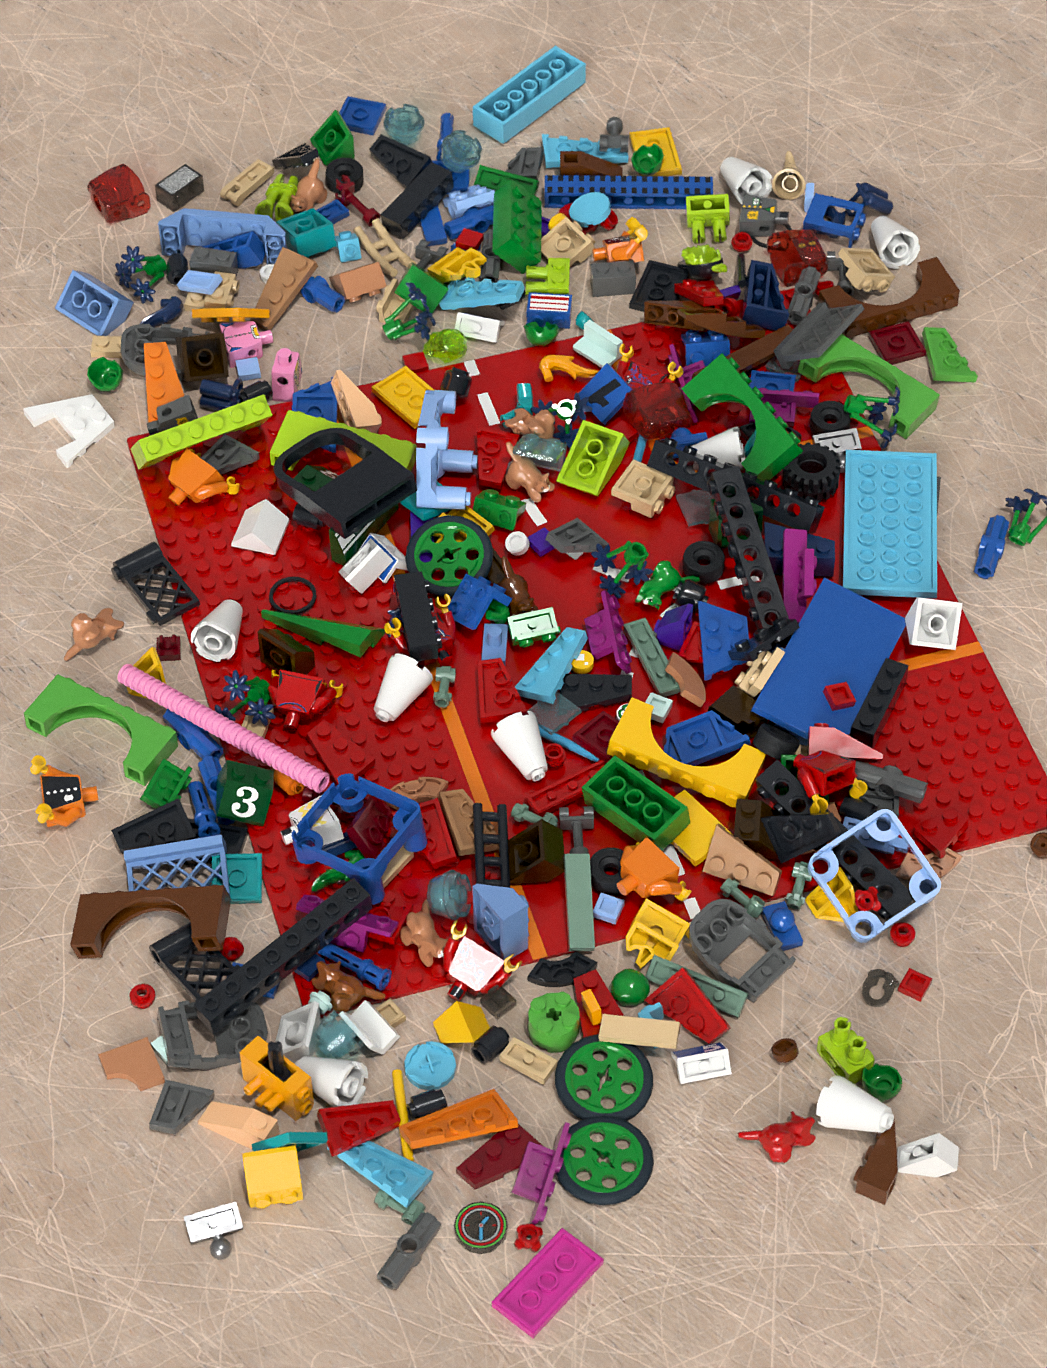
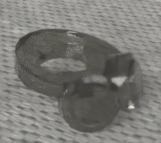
[862,969,900,1007]

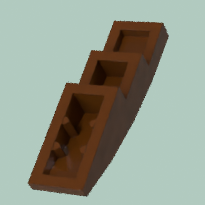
[677,308,765,338]

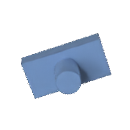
[481,623,508,665]

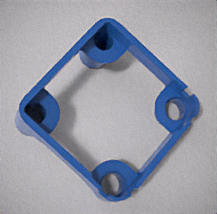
[292,773,427,905]

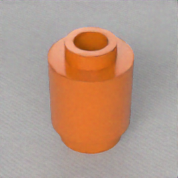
[271,767,305,795]

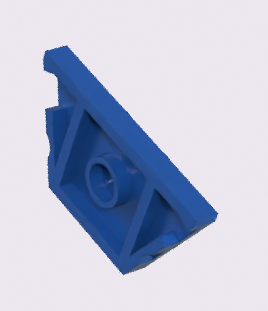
[292,376,338,453]
[698,601,749,680]
[664,710,751,766]

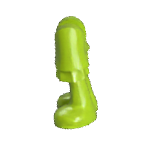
[254,173,299,221]

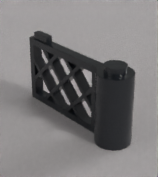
[111,541,200,626]
[149,922,240,1002]

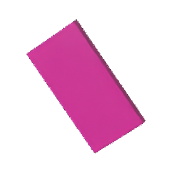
[491,1228,604,1338]

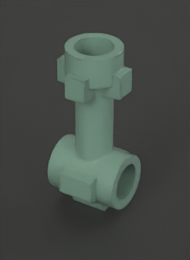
[433,666,456,707]
[511,803,558,827]
[785,861,815,910]
[720,878,765,918]
[375,1189,426,1226]

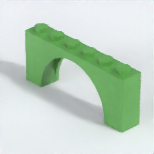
[798,334,940,439]
[24,674,178,786]

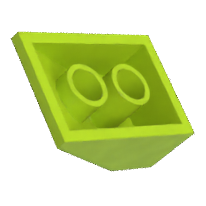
[556,420,630,497]

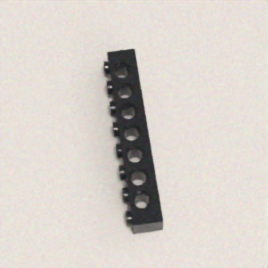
[647,437,825,534]
[707,466,793,646]
[756,760,916,924]
[194,878,373,1035]

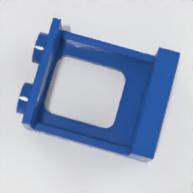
[802,193,866,248]

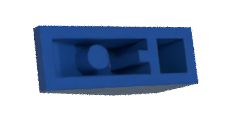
[203,231,265,269]

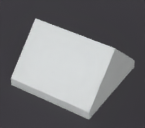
[231,499,290,555]
[339,538,394,594]
[905,597,962,650]
[275,1001,321,1064]

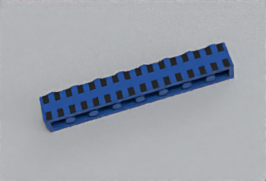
[544,175,713,209]

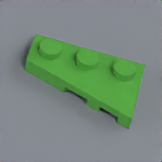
[922,327,978,382]

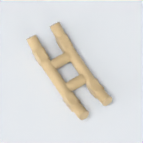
[353,218,416,277]

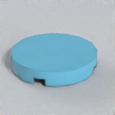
[569,192,611,227]
[404,1041,456,1090]

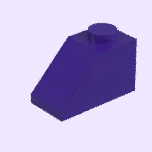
[654,604,693,651]

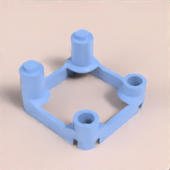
[416,390,478,510]
[808,809,941,943]

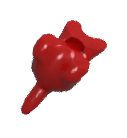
[738,1111,816,1163]

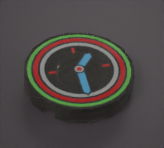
[454,1201,508,1254]

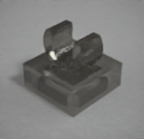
[480,984,517,1020]

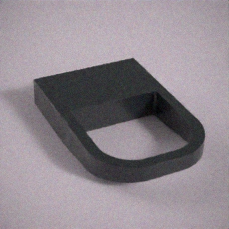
[274,428,417,539]

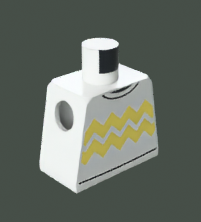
[280,795,344,845]

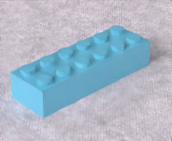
[473,46,586,144]

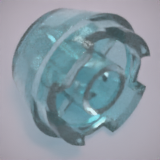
[383,104,425,145]
[441,130,482,173]
[427,870,471,920]
[314,1010,365,1060]

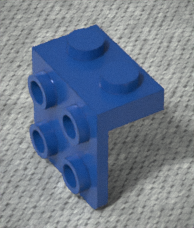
[681,329,730,367]
[448,574,512,630]

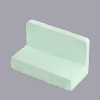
[573,320,623,368]

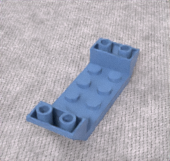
[158,208,287,264]

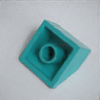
[276,208,336,258]

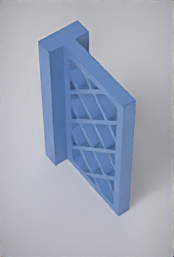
[123,834,230,896]

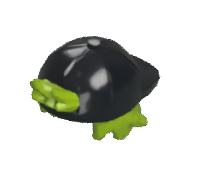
[677,244,727,281]

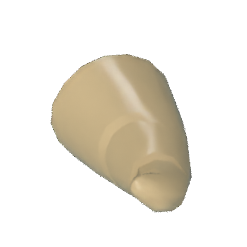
[772,151,805,200]

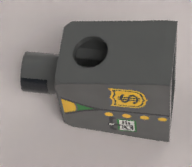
[739,194,789,237]
[147,395,198,436]

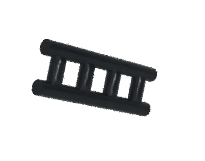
[473,803,510,888]

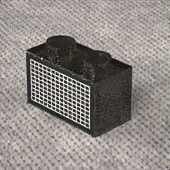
[155,164,204,212]

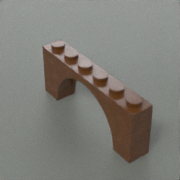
[818,257,960,338]
[70,885,231,959]

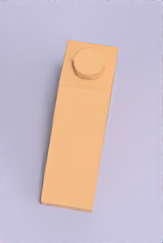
[331,370,382,433]
[198,1101,279,1149]

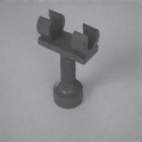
[599,117,629,152]
[402,239,449,277]
[826,251,854,296]
[559,806,594,854]

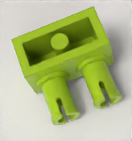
[686,194,730,244]
[526,258,570,295]
[817,1017,875,1084]

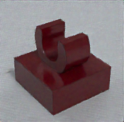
[157,634,181,661]

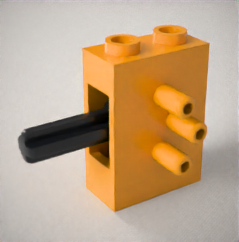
[239,1036,314,1121]

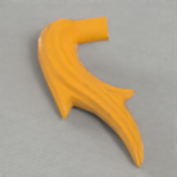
[539,355,599,382]

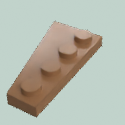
[250,247,318,331]

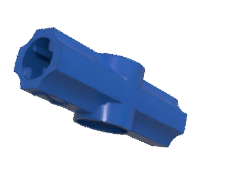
[444,204,494,240]
[300,276,345,313]
[974,515,1010,579]
[163,709,224,760]
[198,756,236,825]

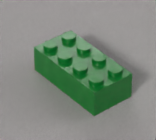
[492,180,542,274]
[581,756,690,851]

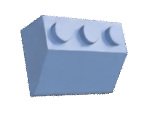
[55,270,134,336]
[473,884,529,961]

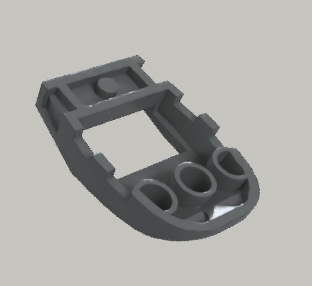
[120,324,210,381]
[689,899,796,1003]
[157,1000,268,1070]

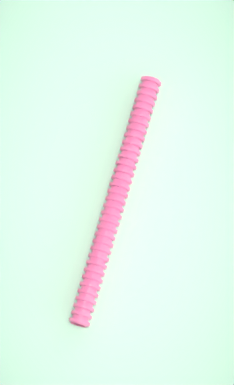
[118,664,330,793]

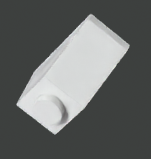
[897,1133,959,1177]

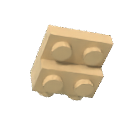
[541,217,596,266]
[838,248,895,293]
[184,271,240,312]
[611,459,675,518]
[734,647,785,698]

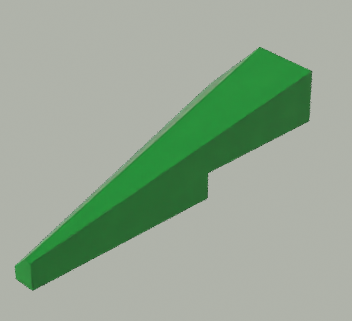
[261,609,385,658]

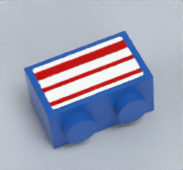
[527,292,572,329]

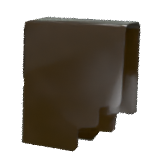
[708,685,767,738]

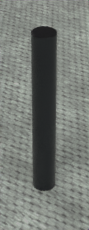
[737,253,747,288]

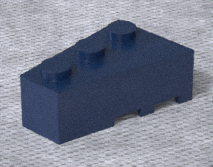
[741,260,789,331]
[763,522,835,577]

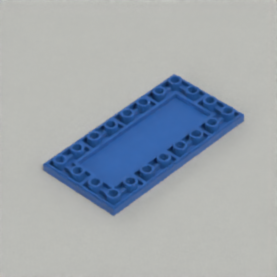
[751,578,906,740]

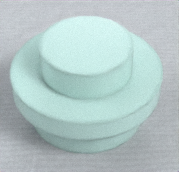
[308,991,333,1014]

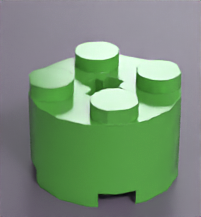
[528,992,580,1053]

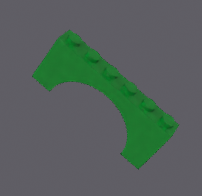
[681,353,803,481]

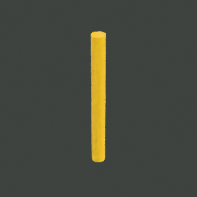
[392,1069,414,1162]

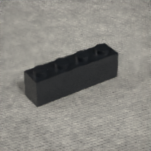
[380,162,454,239]
[394,571,442,661]
[850,658,909,749]

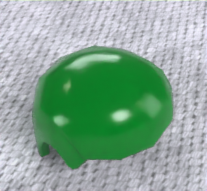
[631,144,664,176]
[524,322,559,346]
[87,357,123,392]
[609,968,650,1007]
[862,1063,902,1101]

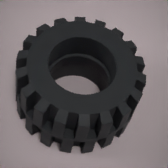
[782,442,841,502]

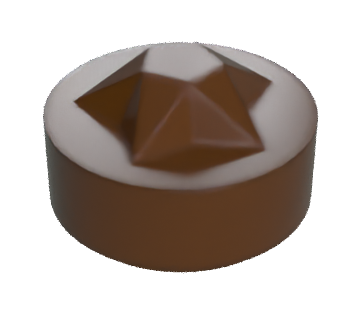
[1030,832,1047,858]
[771,1038,799,1063]

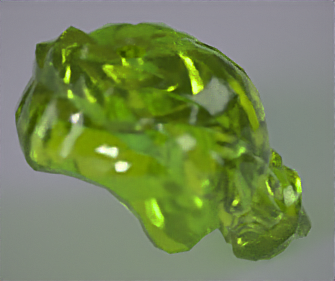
[423,329,467,363]

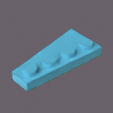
[542,134,629,168]
[439,278,525,310]
[515,627,588,704]
[327,1141,433,1208]

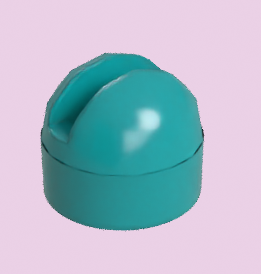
[575,310,594,329]

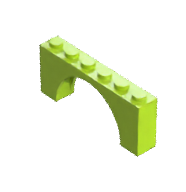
[131,394,272,470]
[270,410,417,471]

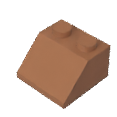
[329,262,387,303]

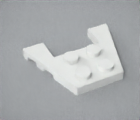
[24,394,115,468]

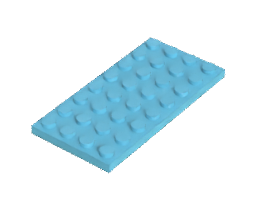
[843,450,937,598]

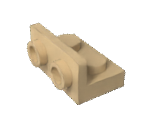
[376,278,415,324]

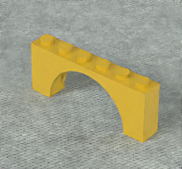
[607,697,766,807]

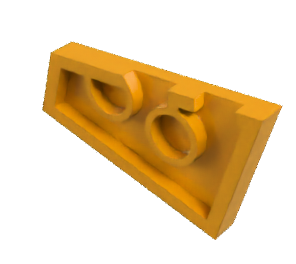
[192,308,269,323]

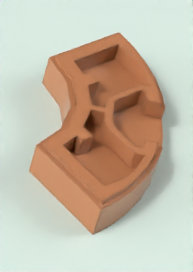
[665,652,706,707]
[385,777,448,810]
[896,848,963,881]

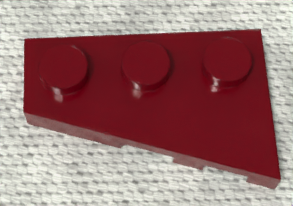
[345,795,392,859]
[456,1124,544,1190]

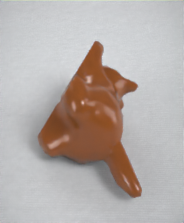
[312,961,385,1012]

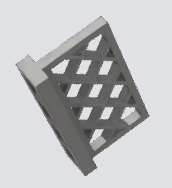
[773,302,864,369]

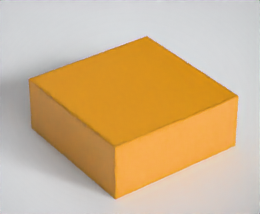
[581,989,602,1026]

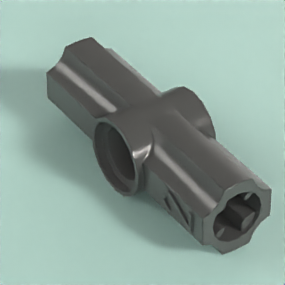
[480,229,501,283]
[788,266,821,325]
[855,760,928,803]
[377,1212,441,1290]

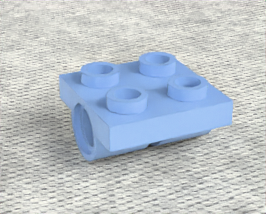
[443,185,495,220]

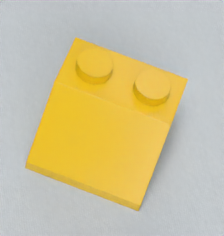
[242,1145,303,1208]

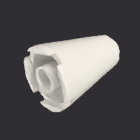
[720,157,772,205]
[871,216,920,269]
[690,427,746,472]
[191,600,243,662]
[374,653,433,722]
[491,711,548,781]
[295,1056,368,1107]
[816,1075,894,1133]

